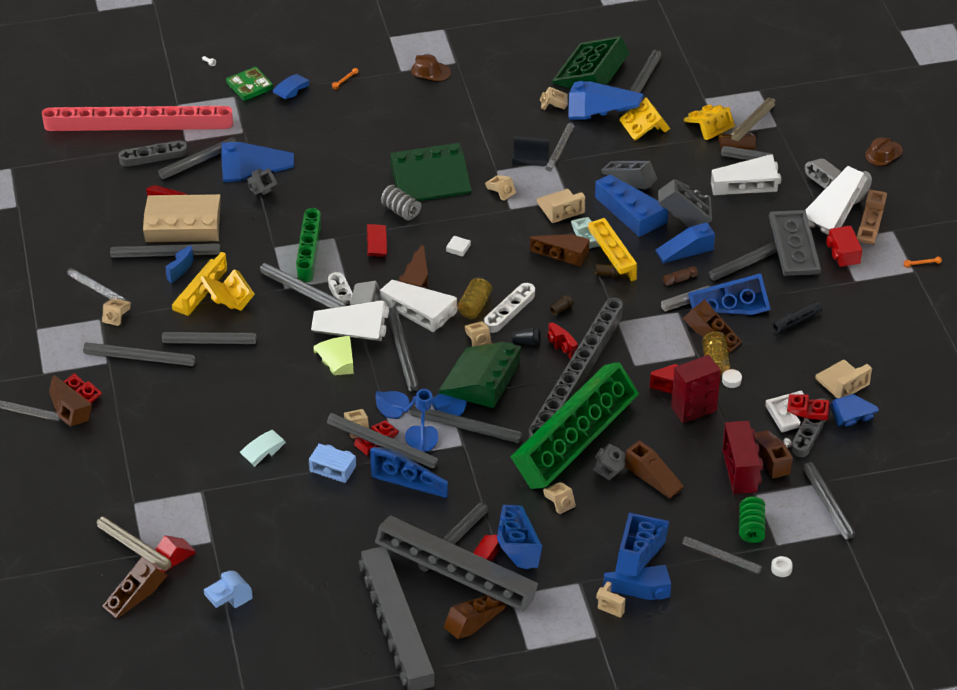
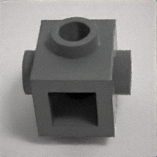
[247,168,277,195]
[593,444,626,480]

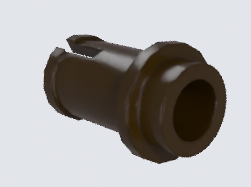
[596,264,619,279]
[549,295,574,316]

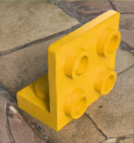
[619,97,670,141]
[683,104,735,140]
[200,269,255,311]

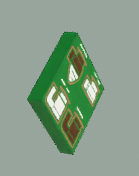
[226,67,273,101]

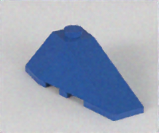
[569,81,644,120]
[222,142,294,182]
[688,273,771,315]
[370,447,448,498]
[497,505,542,569]

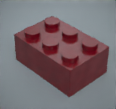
[671,355,721,423]
[722,421,763,494]

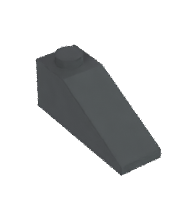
[601,161,658,190]

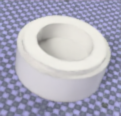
[722,369,742,388]
[771,556,793,577]

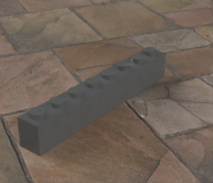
[375,515,538,612]
[359,546,435,690]

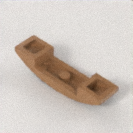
[857,189,887,245]

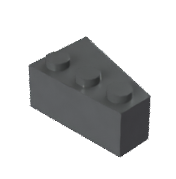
[658,179,712,227]

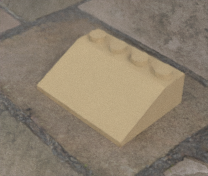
[143,195,221,242]

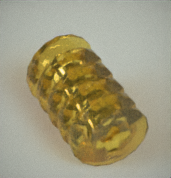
[458,278,492,319]
[702,331,730,374]

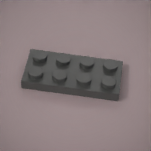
[769,210,821,276]

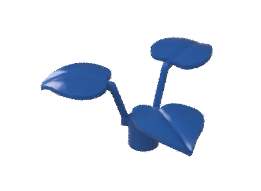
[375,389,467,452]

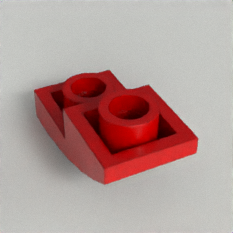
[367,224,387,257]
[547,322,578,360]
[63,373,102,403]
[787,394,830,420]
[354,420,399,456]

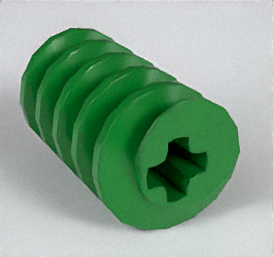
[739,497,765,543]

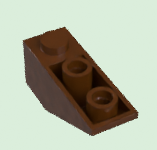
[530,234,590,267]
[399,245,428,289]
[683,299,742,353]
[49,375,92,426]
[754,430,793,479]
[625,440,684,499]
[103,556,167,618]
[443,595,506,639]

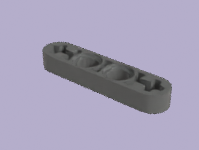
[119,141,187,167]
[791,398,830,457]

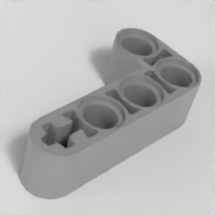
[805,158,872,204]

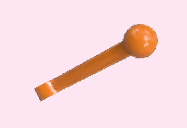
[332,68,359,89]
[904,256,942,268]

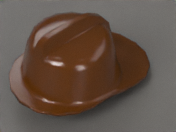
[411,54,451,81]
[865,137,903,166]

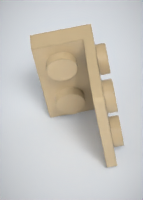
[537,189,585,223]
[815,360,872,398]

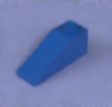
[656,222,715,264]
[603,565,671,600]

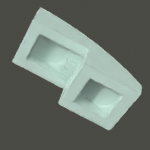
[571,217,600,249]
[240,430,286,467]

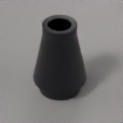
[512,327,541,346]

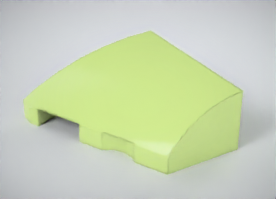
[314,336,354,375]

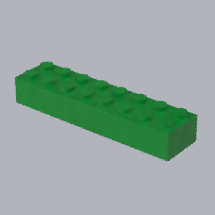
[511,362,639,489]

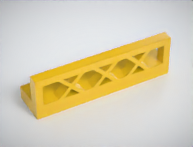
[588,218,637,281]
[172,252,227,316]

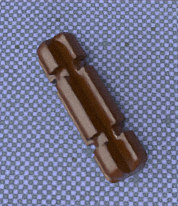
[663,266,698,286]

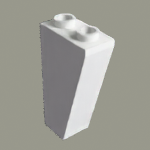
[711,155,781,195]
[806,166,868,235]
[380,280,458,332]
[311,301,389,341]

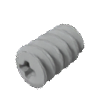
[381,185,421,220]

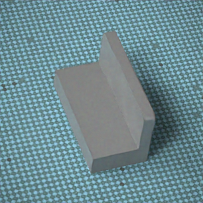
[350,281,381,305]

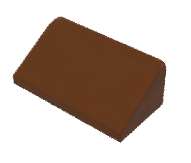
[718,133,756,150]

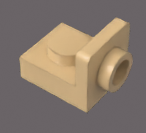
[540,87,568,110]
[485,175,516,200]
[102,298,131,326]
[465,321,492,347]
[344,409,369,439]
[543,482,576,514]
[596,581,625,618]

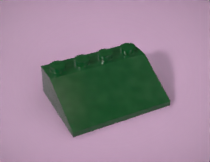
[552,36,629,88]
[390,143,471,201]
[439,342,521,408]

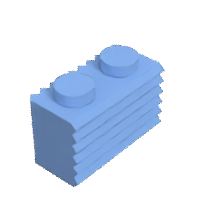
[309,443,356,483]

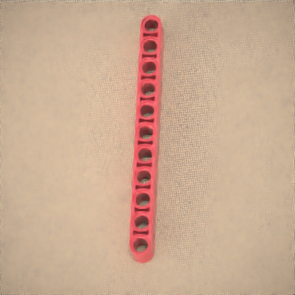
[42,106,233,131]

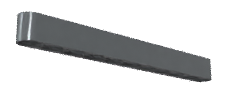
[529,298,623,438]

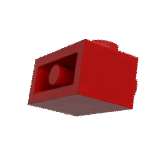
[826,226,863,267]

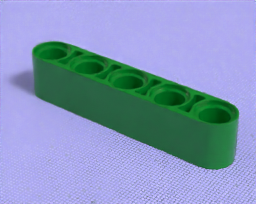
[296,208,321,283]

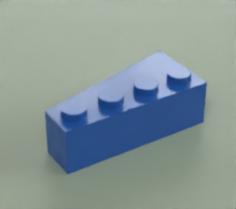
[595,175,669,237]
[615,513,670,576]

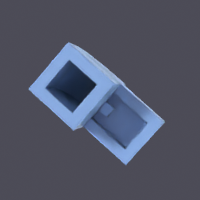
[204,571,253,608]

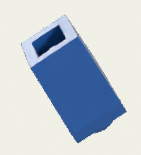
[830,394,879,427]

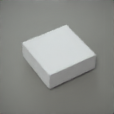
[446,236,471,257]

